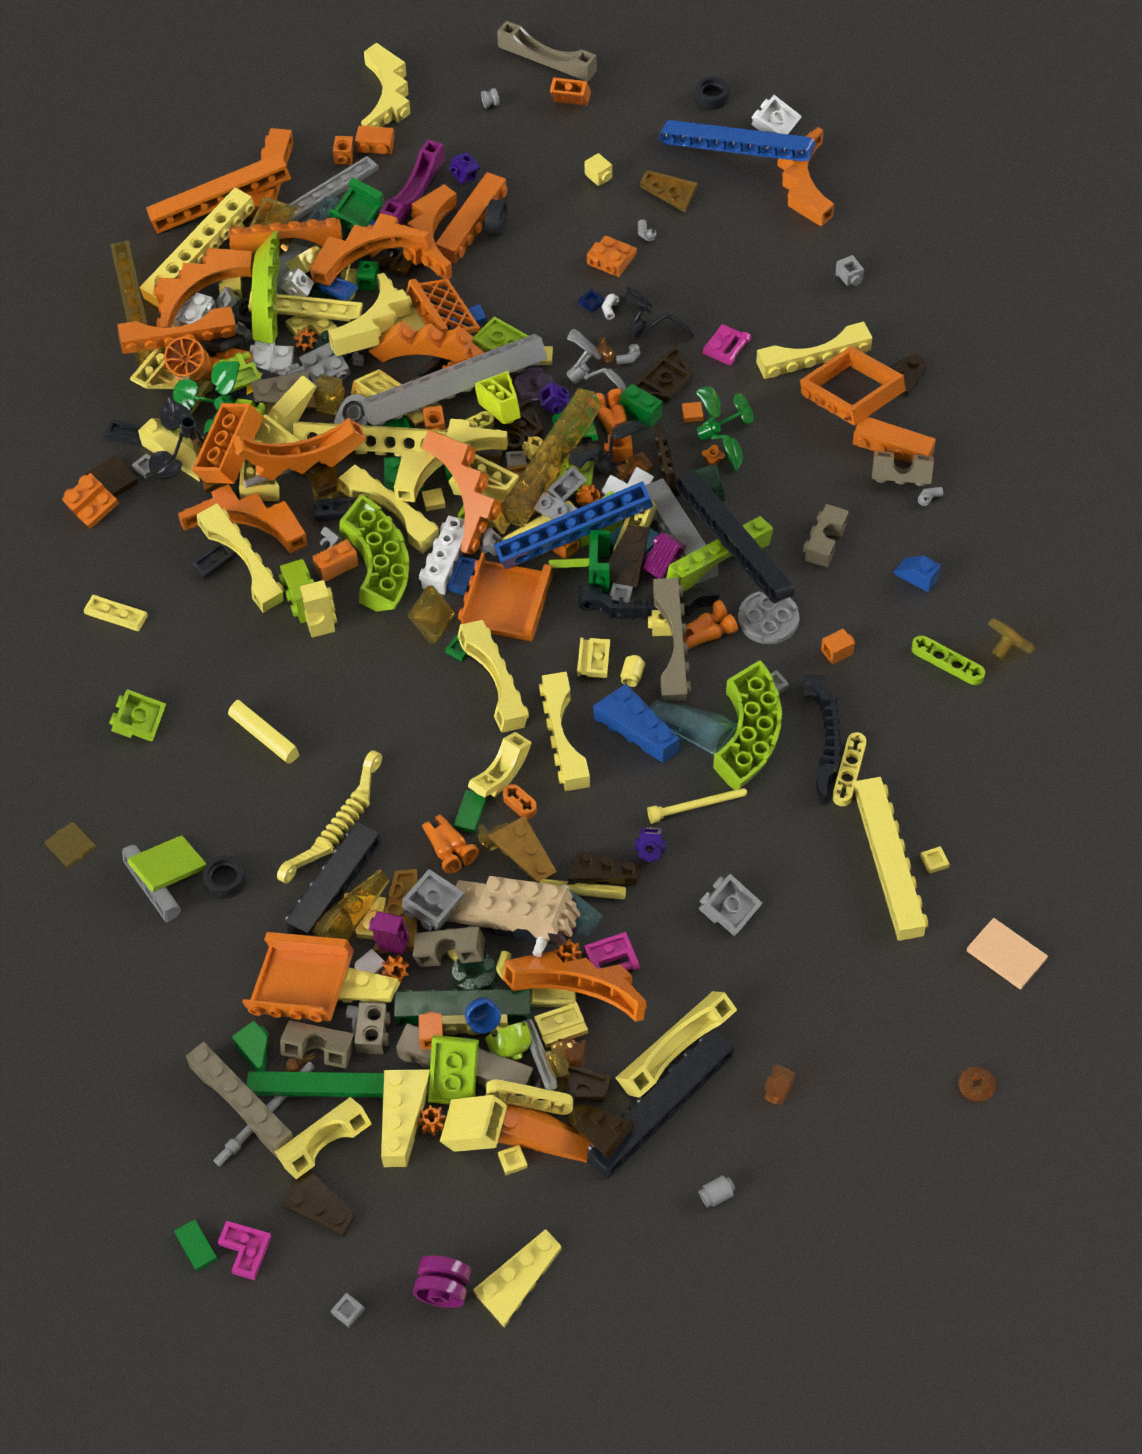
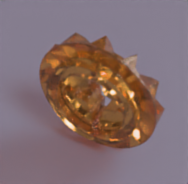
[959,1066,996,1102]

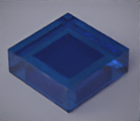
[578,289,605,313]

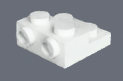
[751,95,802,134]
[171,292,216,327]
[250,340,295,376]

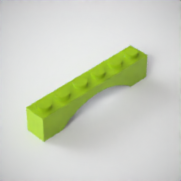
[667,516,773,592]

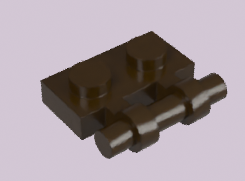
[379,247,415,277]

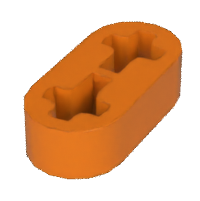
[503,784,537,819]

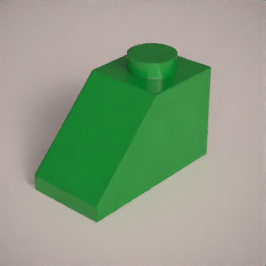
[232,1021,270,1072]

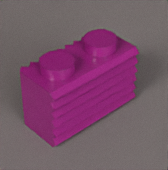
[642,533,687,579]
[369,911,409,955]

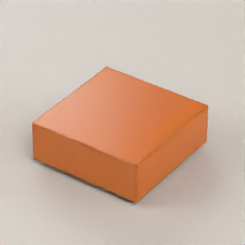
[682,402,703,423]

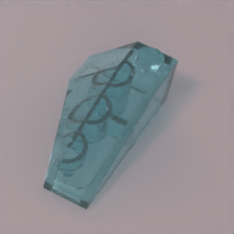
[650,700,738,754]

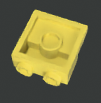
[351,369,402,398]

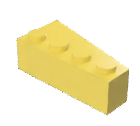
[381,1070,430,1167]

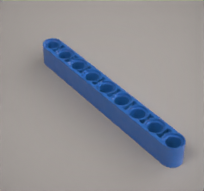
[659,120,816,161]

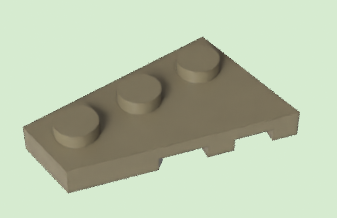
[251,371,316,410]

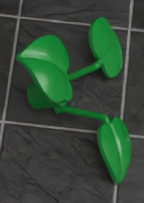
[173,361,240,434]
[695,387,754,472]

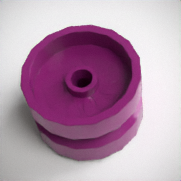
[413,1255,471,1308]

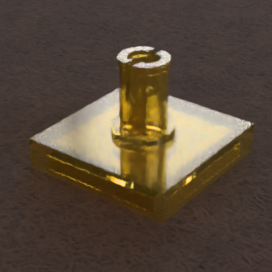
[407,585,455,643]
[988,618,1035,659]

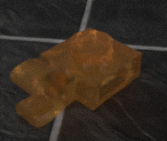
[616,451,652,480]

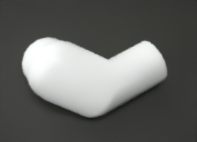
[602,294,619,320]

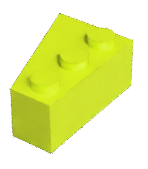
[474,371,521,424]

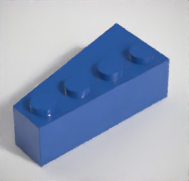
[593,684,680,763]

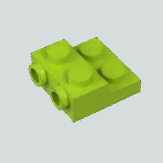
[109,689,166,742]

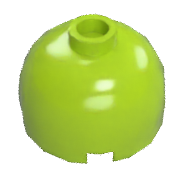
[485,1021,531,1061]

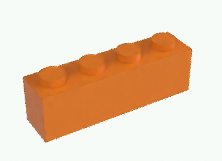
[853,417,936,463]

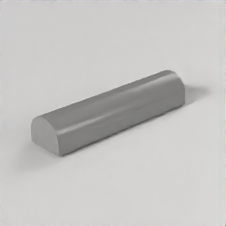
[122,845,181,923]

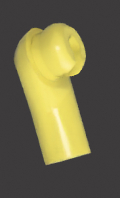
[496,951,512,981]

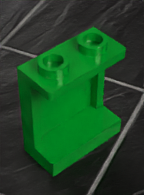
[329,177,385,232]
[589,529,611,594]

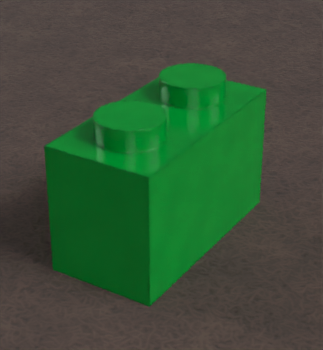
[620,384,662,428]

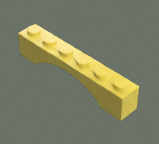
[756,322,872,379]
[338,465,439,554]
[197,503,284,613]
[458,620,529,733]
[539,672,590,791]
[615,991,737,1097]

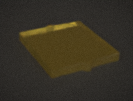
[44,821,96,868]

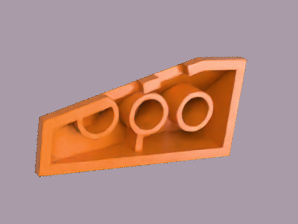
[498,1104,591,1163]

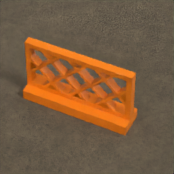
[406,279,480,334]

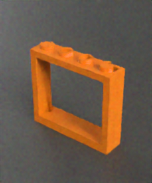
[800,346,906,426]

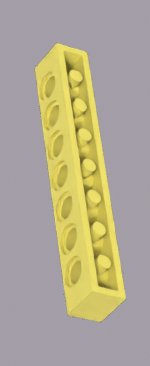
[139,188,255,307]
[293,422,448,456]

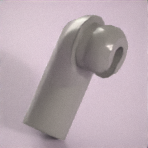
[638,220,657,241]
[616,344,641,365]
[918,487,943,506]

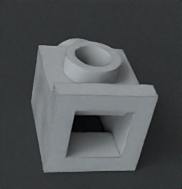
[835,255,864,286]

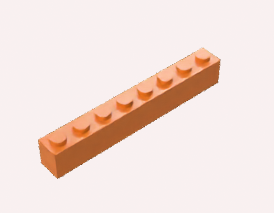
[146,152,291,234]

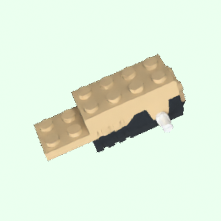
[446,876,581,957]

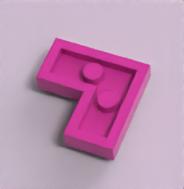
[218,1221,272,1280]

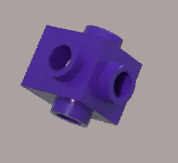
[449,152,480,185]
[538,381,571,414]
[635,827,666,862]

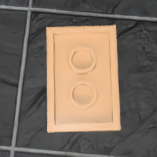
[967,918,1048,990]

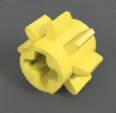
[522,436,547,460]

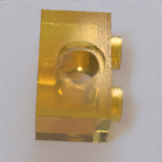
[314,374,345,417]

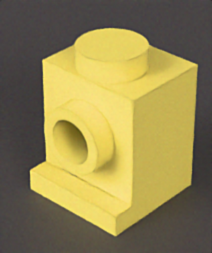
[648,610,672,636]

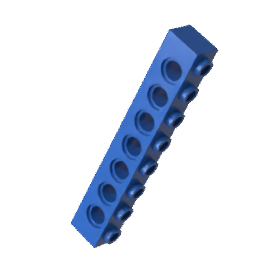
[494,481,654,570]

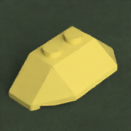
[130,347,179,389]

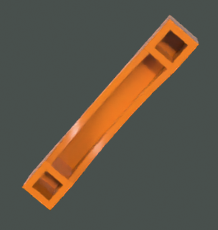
[229,218,342,253]
[117,306,236,354]

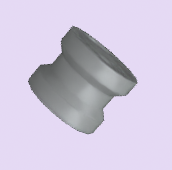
[481,88,500,109]

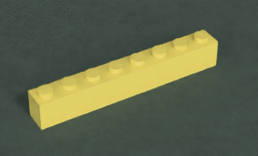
[854,777,928,941]

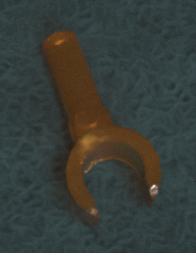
[286,1052,316,1072]

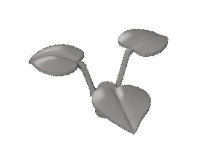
[566,329,626,392]

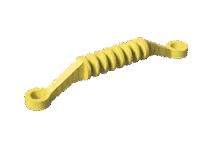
[277,750,382,884]

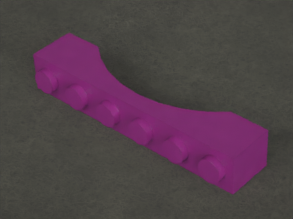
[379,139,445,225]

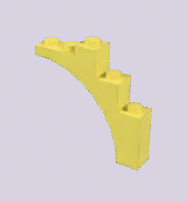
[361,43,411,127]
[328,273,412,356]
[394,419,508,502]

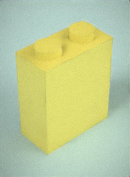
[440,1095,507,1152]

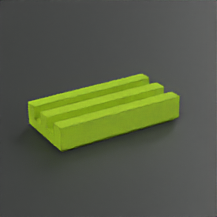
[549,557,589,568]

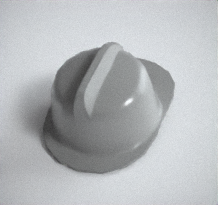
[334,394,368,425]

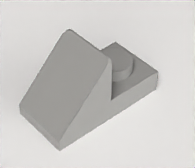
[546,466,587,502]

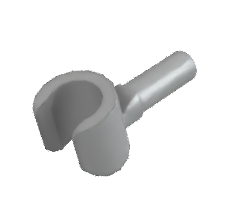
[352,351,364,366]
[346,1005,358,1038]

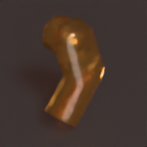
[598,338,615,362]

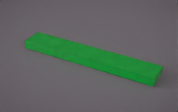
[247,1071,384,1097]

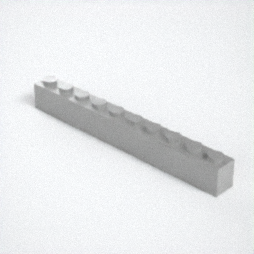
[361,334,547,426]

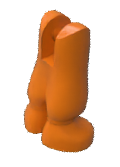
[588,388,632,437]
[683,600,738,650]
[422,814,479,874]

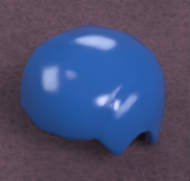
[465,997,501,1034]

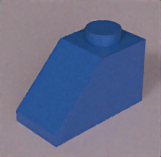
[894,556,941,592]

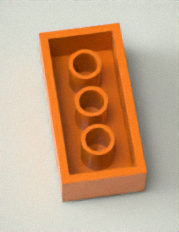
[192,403,264,484]

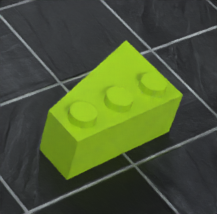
[278,559,314,623]

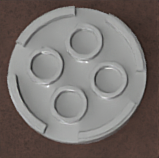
[738,591,799,644]

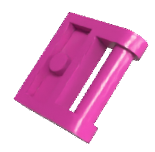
[703,324,752,365]
[584,932,640,971]

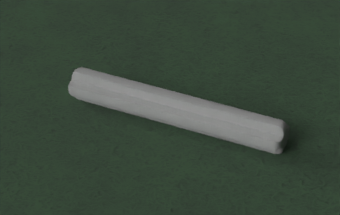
[522,1019,557,1090]

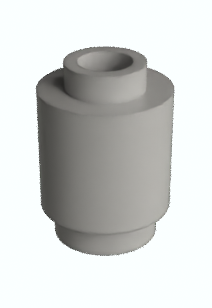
[699,1175,735,1207]

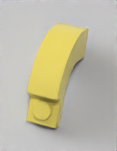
[468,732,532,798]

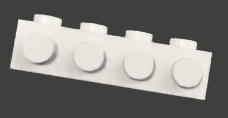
[419,515,465,595]

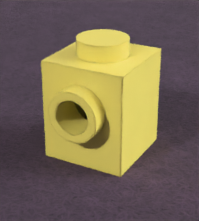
[584,153,612,186]
[219,277,243,303]

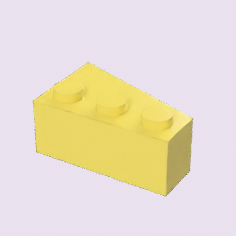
[239,440,279,501]
[449,454,523,503]

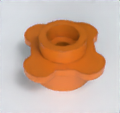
[702,445,725,465]

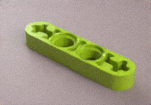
[912,636,985,685]

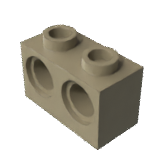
[354,1002,391,1054]

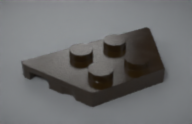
[633,346,693,402]

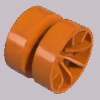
[164,337,212,384]

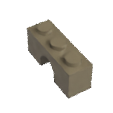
[872,451,934,486]
[803,504,849,568]
[413,926,485,968]
[280,1020,354,1069]

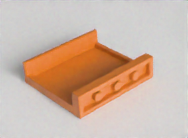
[458,552,553,642]
[242,932,354,1022]

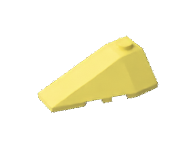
[138,418,201,481]

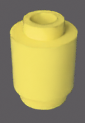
[620,655,645,687]

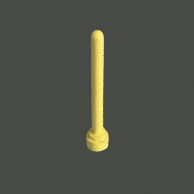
[647,788,747,824]

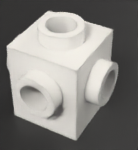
[280,268,314,297]

